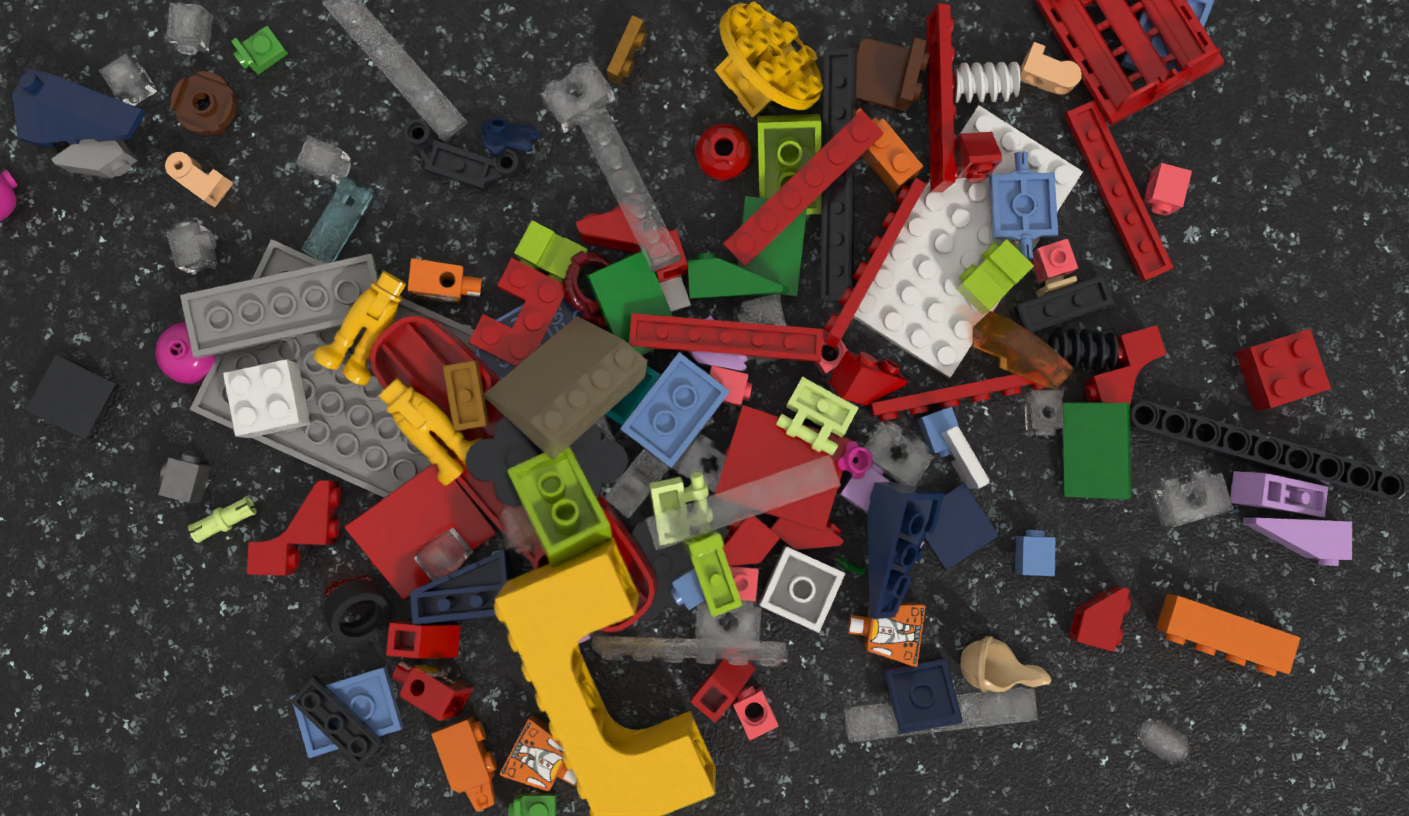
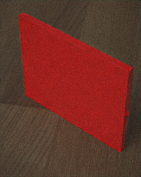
[714,405,852,532]
[344,464,496,600]

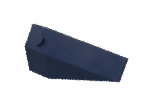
[12,68,145,147]
[867,482,944,620]

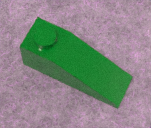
[687,253,789,299]

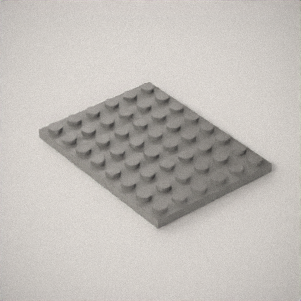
[190,239,476,497]

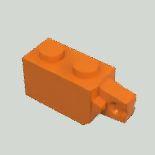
[856,108,923,194]
[431,715,497,811]

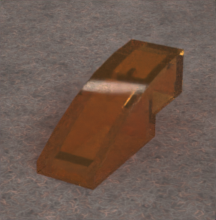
[973,311,1073,390]

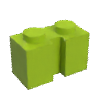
[514,220,589,284]
[956,239,1034,315]

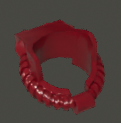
[564,251,610,328]

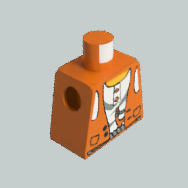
[408,258,482,303]
[848,603,925,667]
[499,714,577,791]

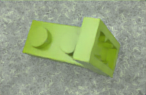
[682,528,743,617]

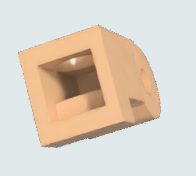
[1020,42,1082,95]
[165,152,233,207]

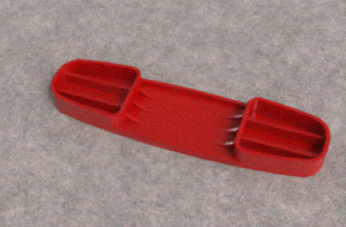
[370,316,658,632]

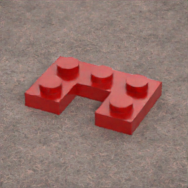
[468,258,566,367]

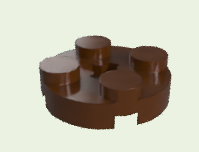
[171,71,237,135]

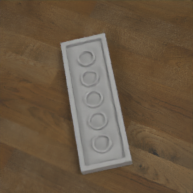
[180,254,379,359]

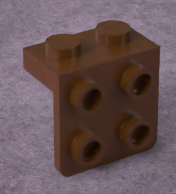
[856,38,929,112]

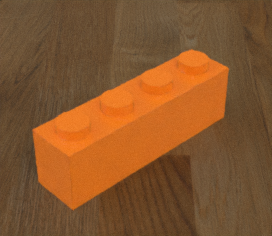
[1156,594,1301,677]

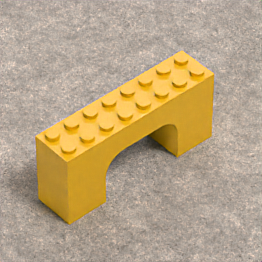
[494,537,716,816]

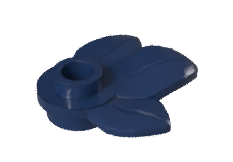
[482,118,540,154]

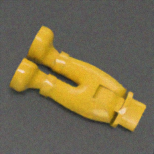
[313,271,406,386]
[378,378,483,486]

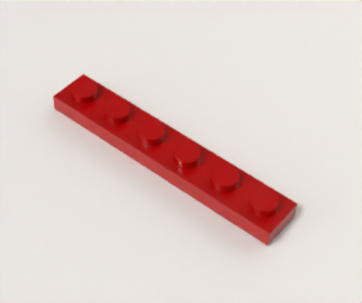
[926,3,958,193]
[1064,100,1174,282]
[723,110,884,267]
[824,178,926,348]
[629,313,824,362]
[868,366,1061,421]

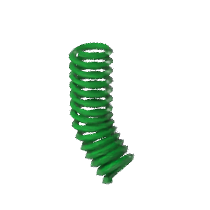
[836,556,866,576]

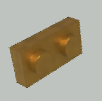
[607,15,647,86]
[443,361,489,431]

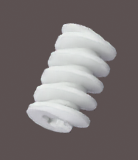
[953,62,1020,103]

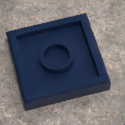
[924,483,999,570]
[884,659,963,735]

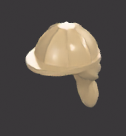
[960,636,1051,692]

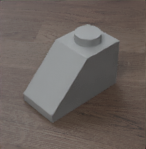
[51,139,138,178]

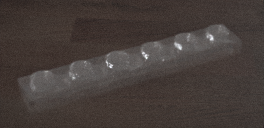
[322,0,468,143]
[577,107,681,272]
[646,455,841,550]
[592,636,789,667]
[843,687,1038,743]

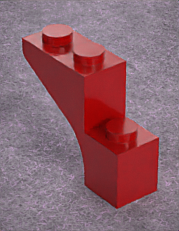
[576,204,688,283]
[1084,325,1166,403]
[247,480,342,576]

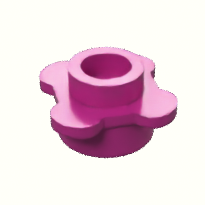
[837,441,873,479]

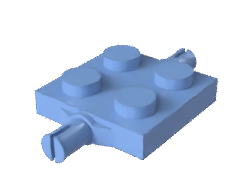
[989,151,1058,260]

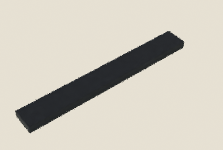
[820,48,857,302]

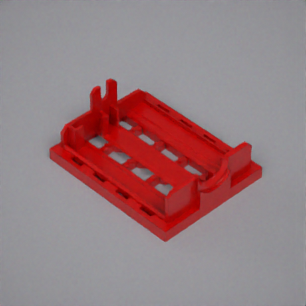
[1034,0,1225,126]

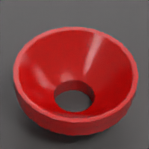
[696,124,751,181]

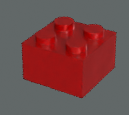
[1235,329,1331,411]

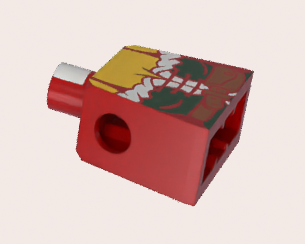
[392,662,474,721]

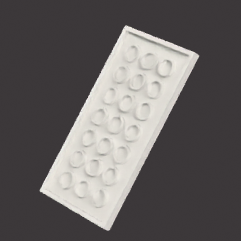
[853,106,1083,379]

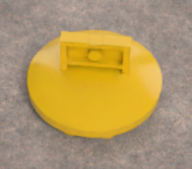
[715,2,823,118]

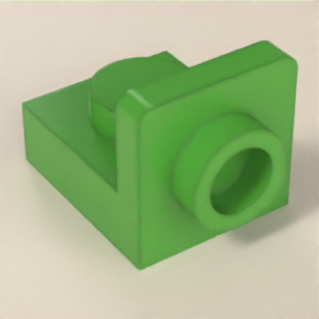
[231,26,288,75]
[508,793,556,816]

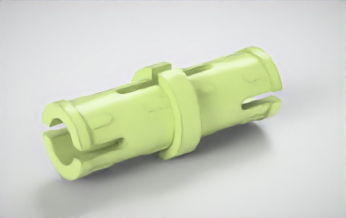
[188,496,257,543]

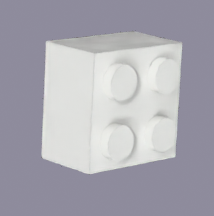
[223,359,311,438]
[758,545,845,633]

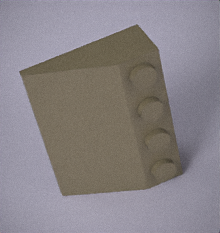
[484,316,647,460]

